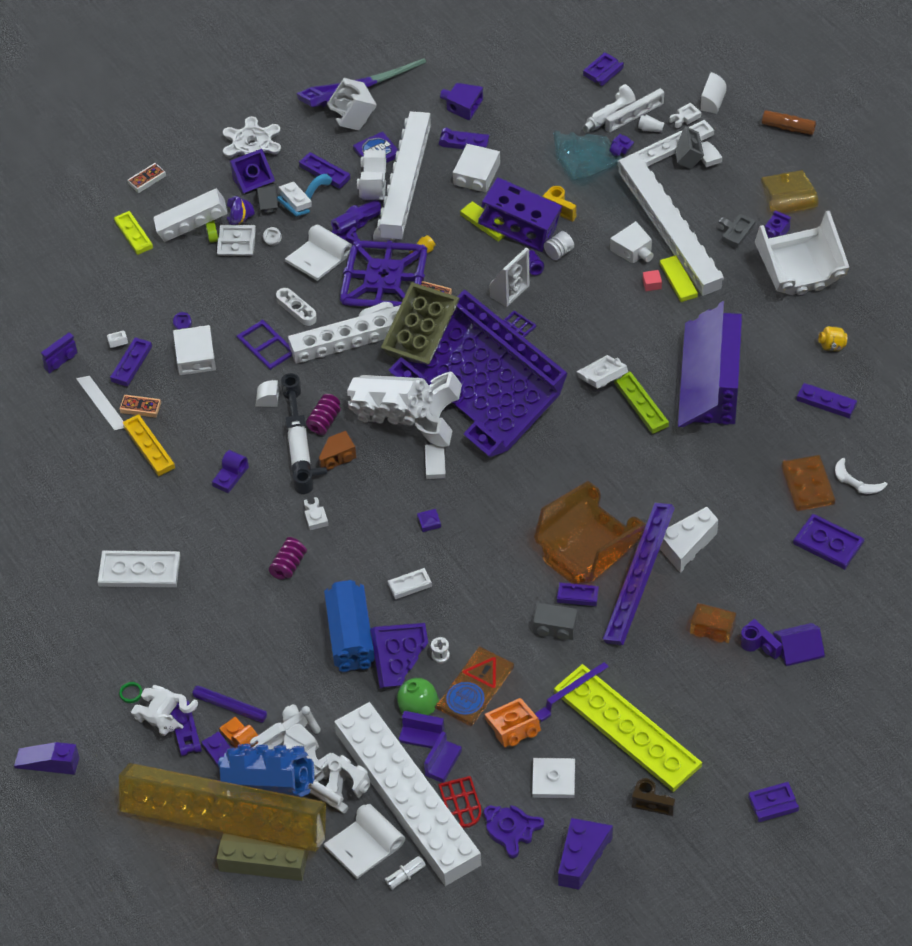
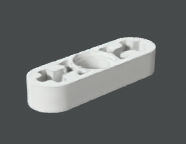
[276,288,317,326]

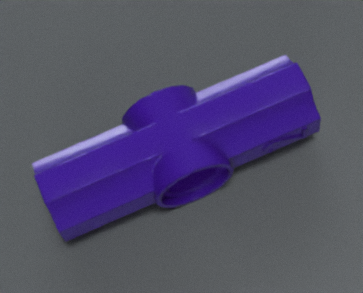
[331,200,381,234]

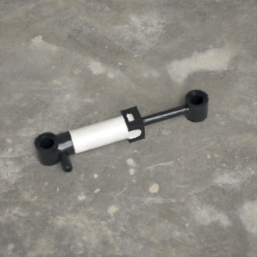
[281,373,327,495]

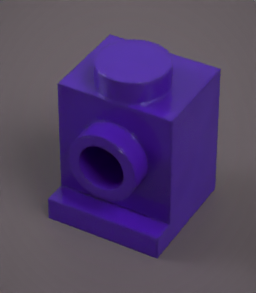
[764,210,791,239]

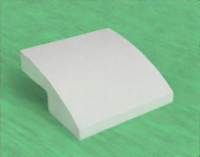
[217,225,256,256]

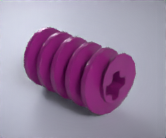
[306,394,341,435]
[268,537,307,580]

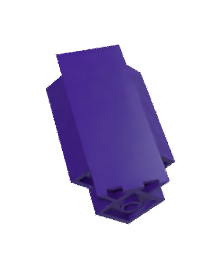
[678,301,742,427]

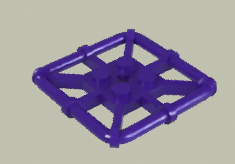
[340,240,427,307]

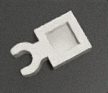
[669,103,701,128]
[304,497,328,530]

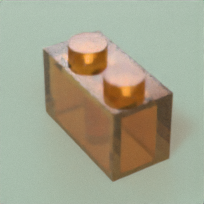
[690,603,736,643]

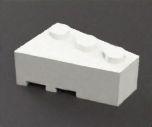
[660,507,718,573]

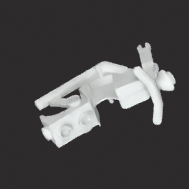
[250,704,371,814]

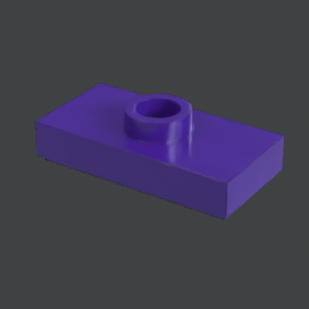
[557,582,599,606]

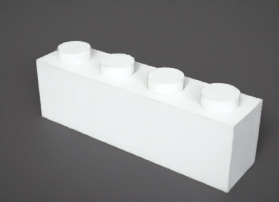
[154,188,228,242]

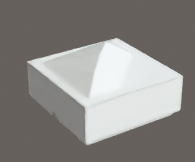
[107,331,128,348]

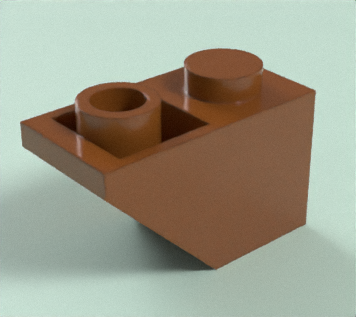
[319,431,356,470]

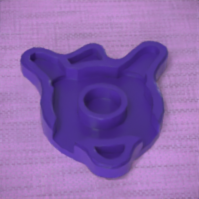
[484,805,544,858]

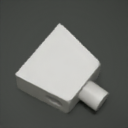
[610,221,654,263]

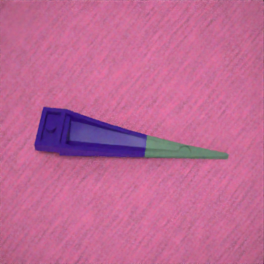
[296,58,426,107]

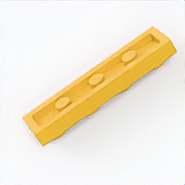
[122,414,175,476]

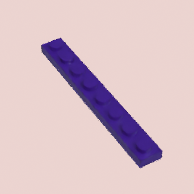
[603,503,675,645]

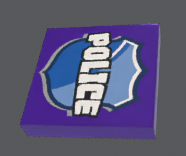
[353,132,399,163]

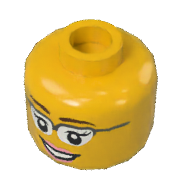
[818,326,847,351]

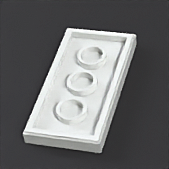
[98,551,181,587]

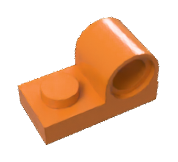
[219,717,258,748]

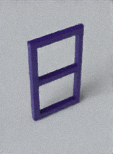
[237,320,292,370]

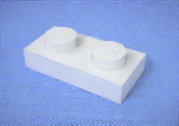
[278,182,312,212]

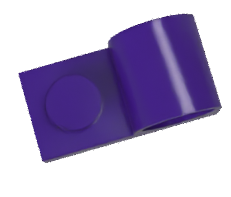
[212,450,249,493]
[740,619,782,660]

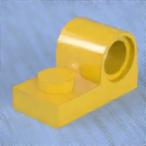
[542,186,576,222]

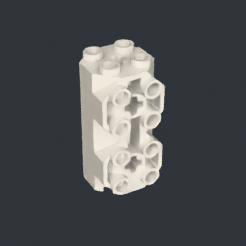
[347,375,434,425]

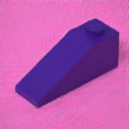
[14,742,80,775]

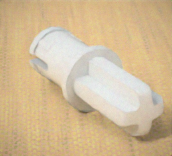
[385,856,426,890]

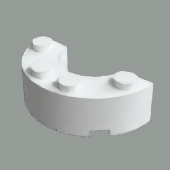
[357,150,386,200]
[414,372,462,447]

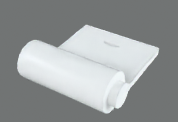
[285,225,352,281]
[324,804,405,879]

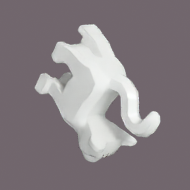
[131,685,198,736]

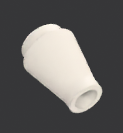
[638,115,664,133]

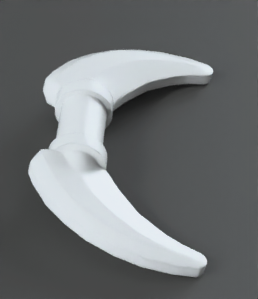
[835,458,887,494]

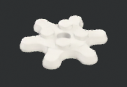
[223,116,281,158]

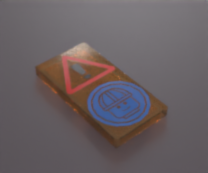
[437,646,514,727]

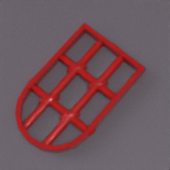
[439,776,481,828]

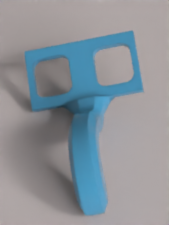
[277,174,332,216]

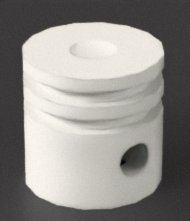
[544,231,574,260]

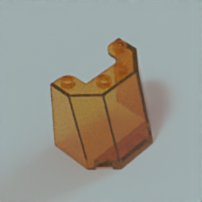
[534,481,646,584]

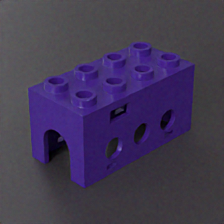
[478,177,562,252]

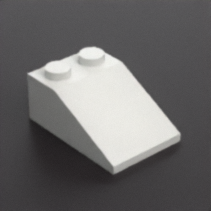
[489,248,530,307]

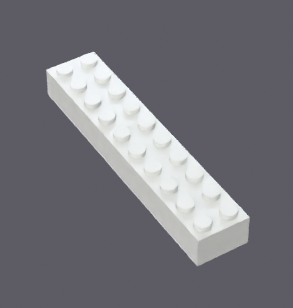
[334,702,481,886]

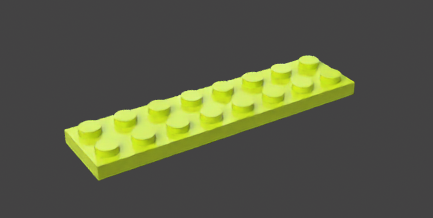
[554,664,702,792]

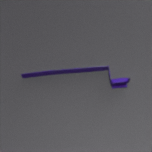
[534,662,609,722]

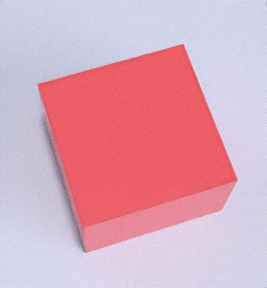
[642,270,662,291]

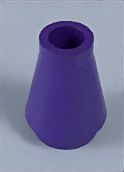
[529,250,544,275]

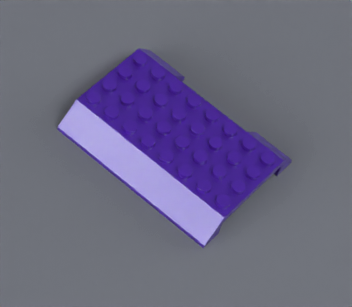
[389,289,567,457]

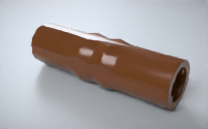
[762,110,816,135]

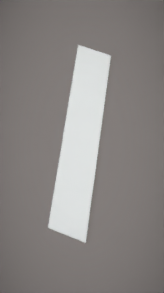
[76,376,124,430]

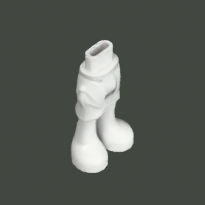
[582,84,636,133]

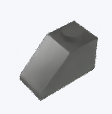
[675,126,704,169]
[257,186,278,213]

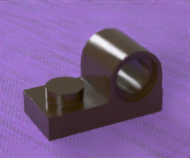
[632,778,675,816]

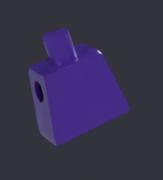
[440,83,483,121]

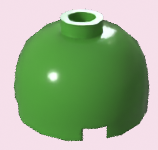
[397,678,439,715]

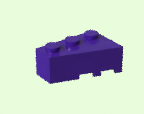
[558,818,613,890]

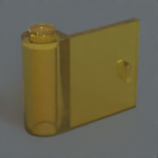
[762,170,818,213]

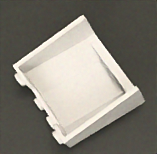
[755,211,849,295]

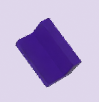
[399,711,445,749]
[424,731,462,783]

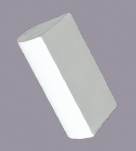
[701,73,726,114]

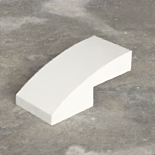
[701,141,722,167]

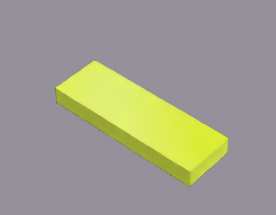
[460,201,511,242]
[114,211,153,255]
[660,255,698,302]

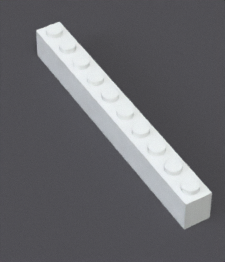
[378,111,431,239]
[618,153,724,296]

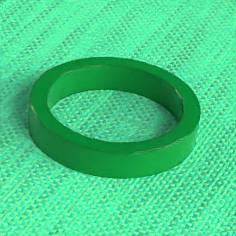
[119,682,143,703]

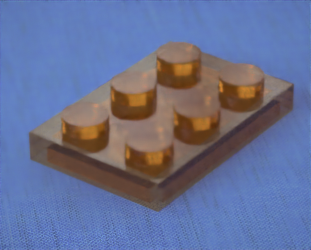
[782,455,835,511]

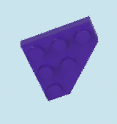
[370,623,428,688]

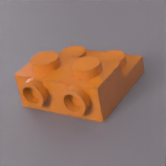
[484,698,541,747]

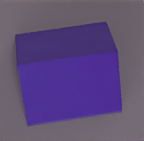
[230,148,275,193]
[773,623,825,666]

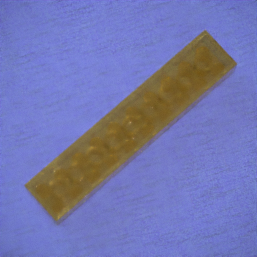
[119,763,326,852]

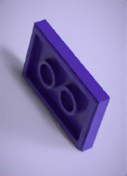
[793,514,864,570]

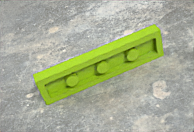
[614,371,669,434]

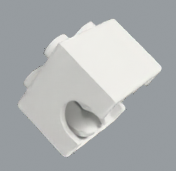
[327,78,377,130]

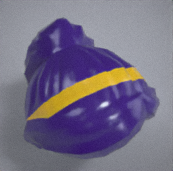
[227,196,255,225]

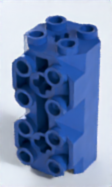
[324,580,375,672]
[218,744,315,797]

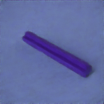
[192,685,267,722]

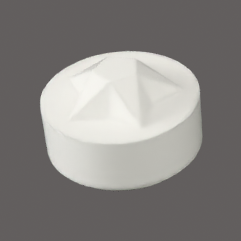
[263,227,282,246]

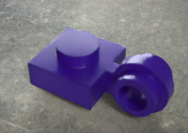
[609,134,634,157]

